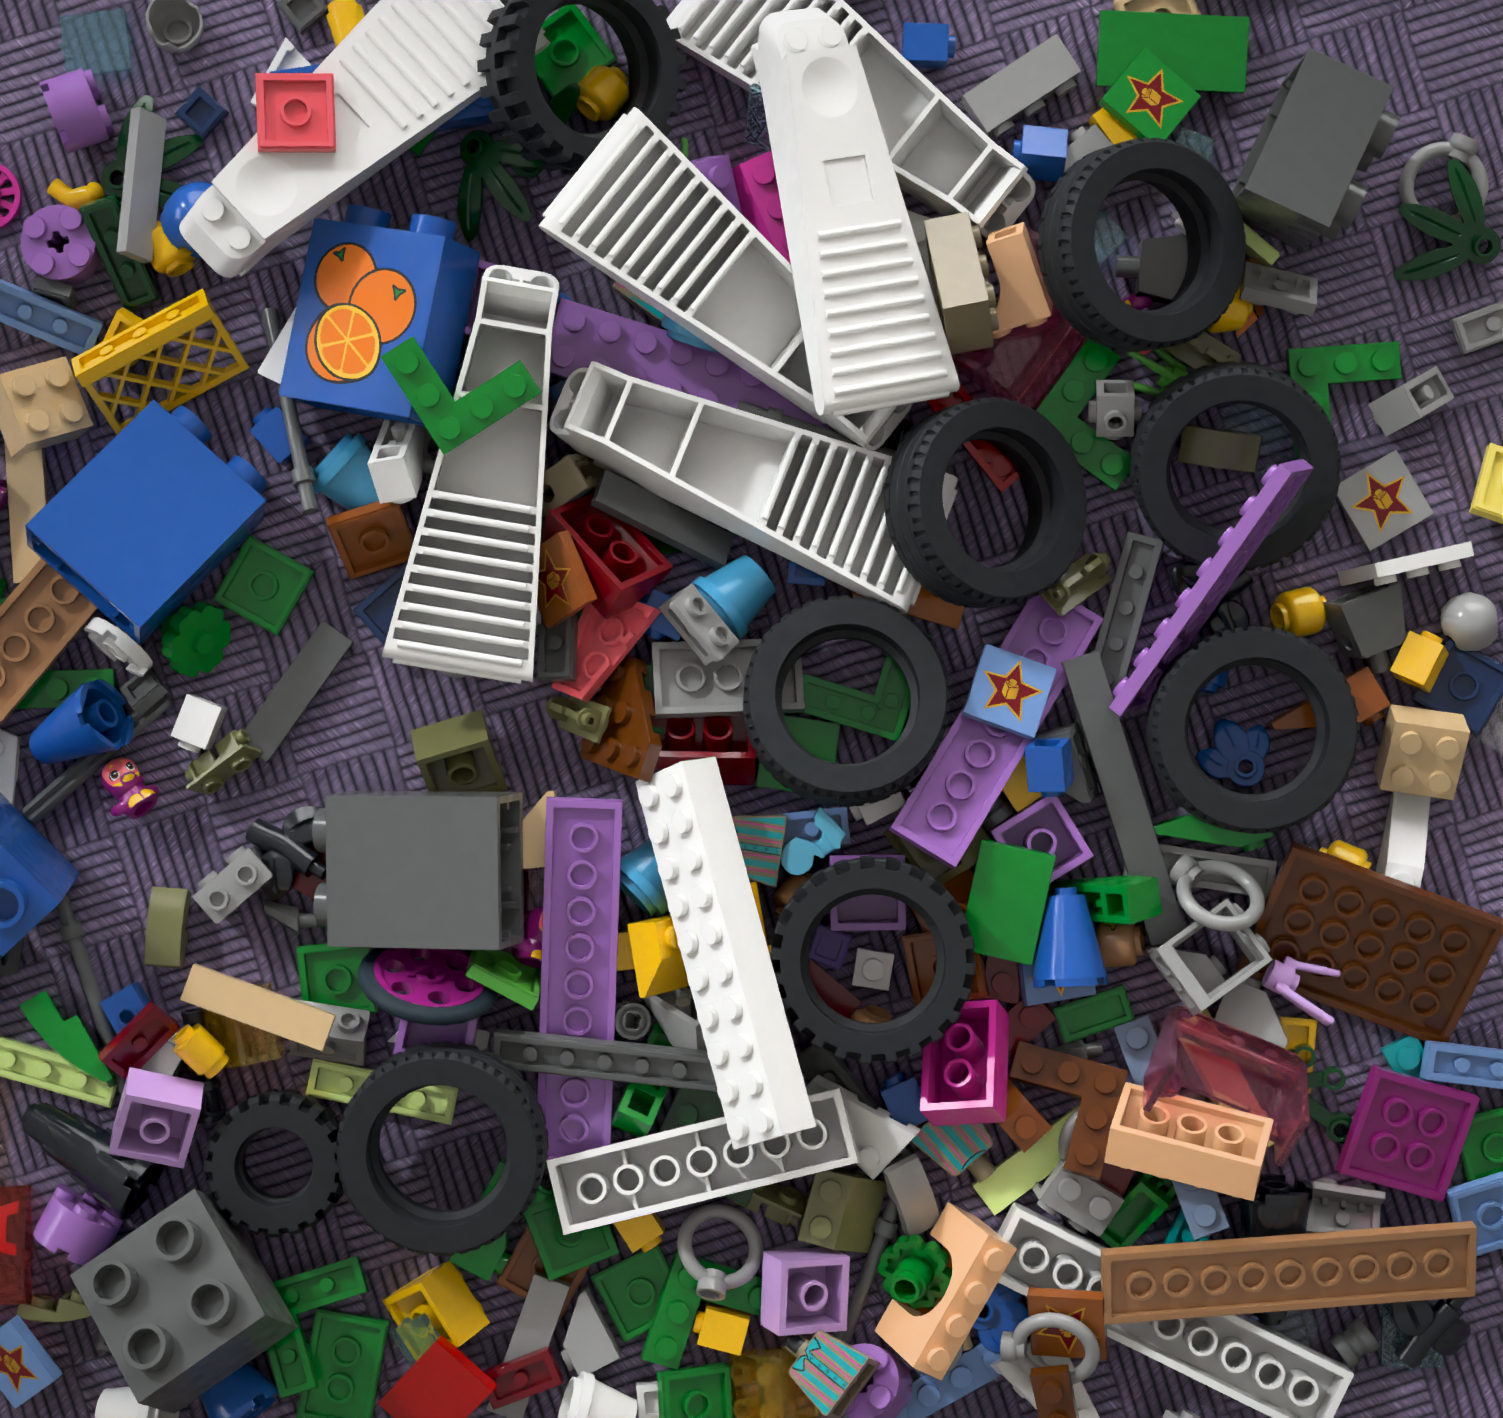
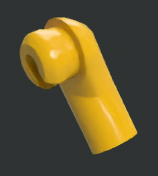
[47,178,105,212]

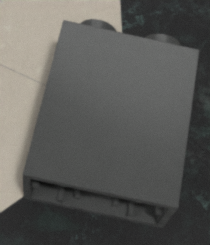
[312,791,524,950]

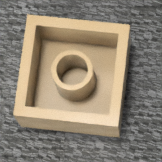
[0,356,94,457]
[1374,704,1470,800]

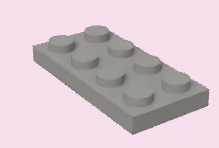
[651,639,805,718]

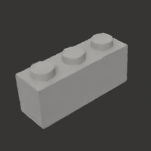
[960,34,1081,138]

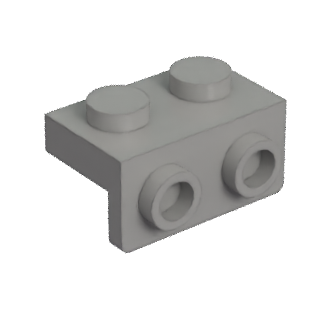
[659,583,740,666]
[192,846,273,924]
[1032,1159,1125,1237]
[1306,1178,1386,1233]

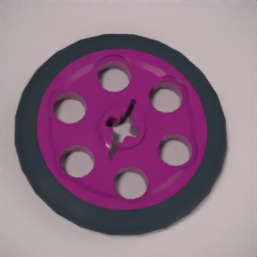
[357,948,499,1026]

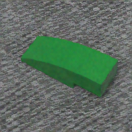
[19,990,117,1088]
[1100,1172,1176,1248]

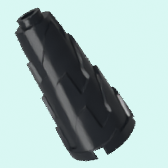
[22,1102,165,1220]
[1240,1174,1313,1325]

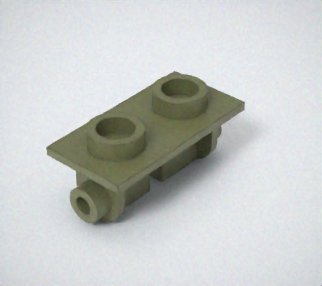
[1162,332,1242,369]
[1040,552,1112,617]
[546,695,612,744]
[185,729,263,795]
[733,1183,807,1227]

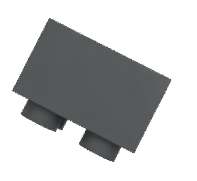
[1232,48,1400,251]
[70,1189,298,1413]

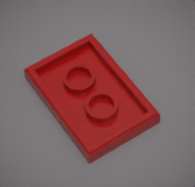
[378,1335,498,1418]

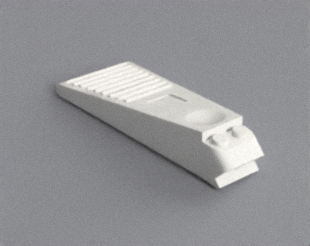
[179,0,551,278]
[666,0,1036,238]
[751,8,960,417]
[538,107,913,451]
[382,265,559,684]
[549,361,958,614]

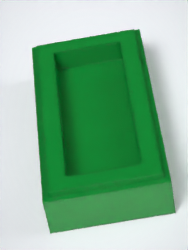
[1052,984,1135,1044]

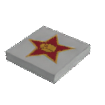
[1335,450,1434,552]

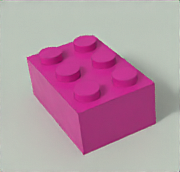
[920,999,1010,1126]

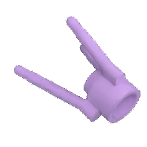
[1261,956,1341,1026]

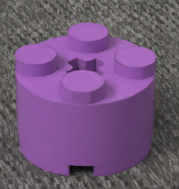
[39,68,115,154]
[21,205,102,285]
[33,1184,124,1266]
[844,1343,912,1418]

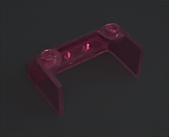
[952,227,1088,410]
[1143,1006,1310,1167]

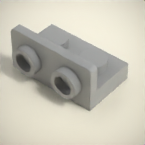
[1240,261,1318,316]
[290,1000,370,1066]

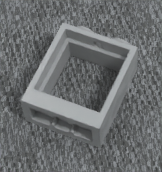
[1148,898,1273,1016]

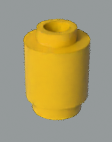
[326,0,365,47]
[173,1023,229,1079]

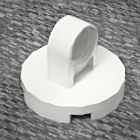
[85,617,153,677]

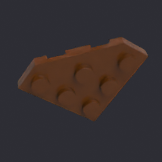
[579,655,662,783]

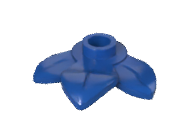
[1196,719,1270,787]
[972,1283,1029,1354]

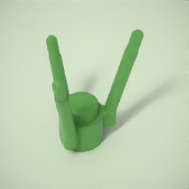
[1116,348,1188,397]

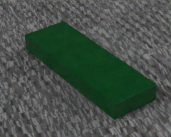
[79,193,161,310]

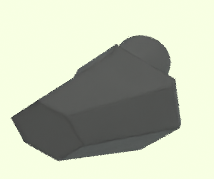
[263,900,319,935]
[1050,1040,1103,1060]

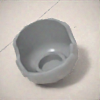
[145,0,204,54]
[1440,592,1499,651]

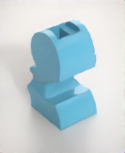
[781,806,846,875]

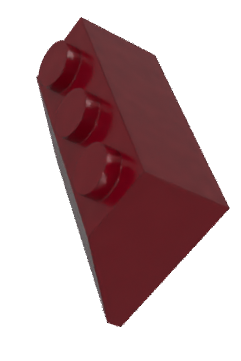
[540,492,673,619]
[651,698,755,785]

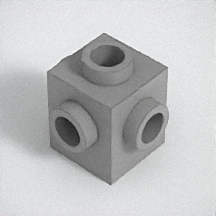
[1088,380,1142,440]

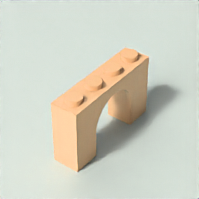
[935,222,1053,339]
[874,1202,1017,1381]

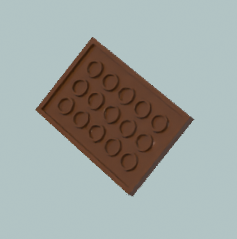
[1235,841,1503,1043]

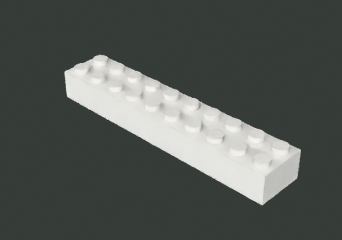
[635,756,816,1149]
[998,1202,1354,1418]

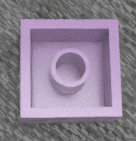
[109,1067,204,1168]
[760,1247,850,1336]

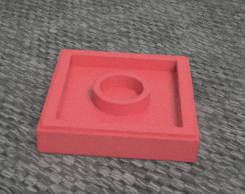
[255,73,336,153]

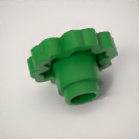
[161,601,231,678]
[878,1234,952,1309]

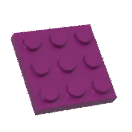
[1336,1065,1480,1202]

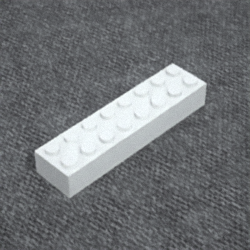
[546,1088,860,1235]

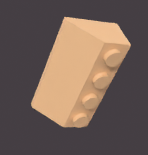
[1104,1082,1274,1201]

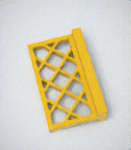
[71,288,249,435]

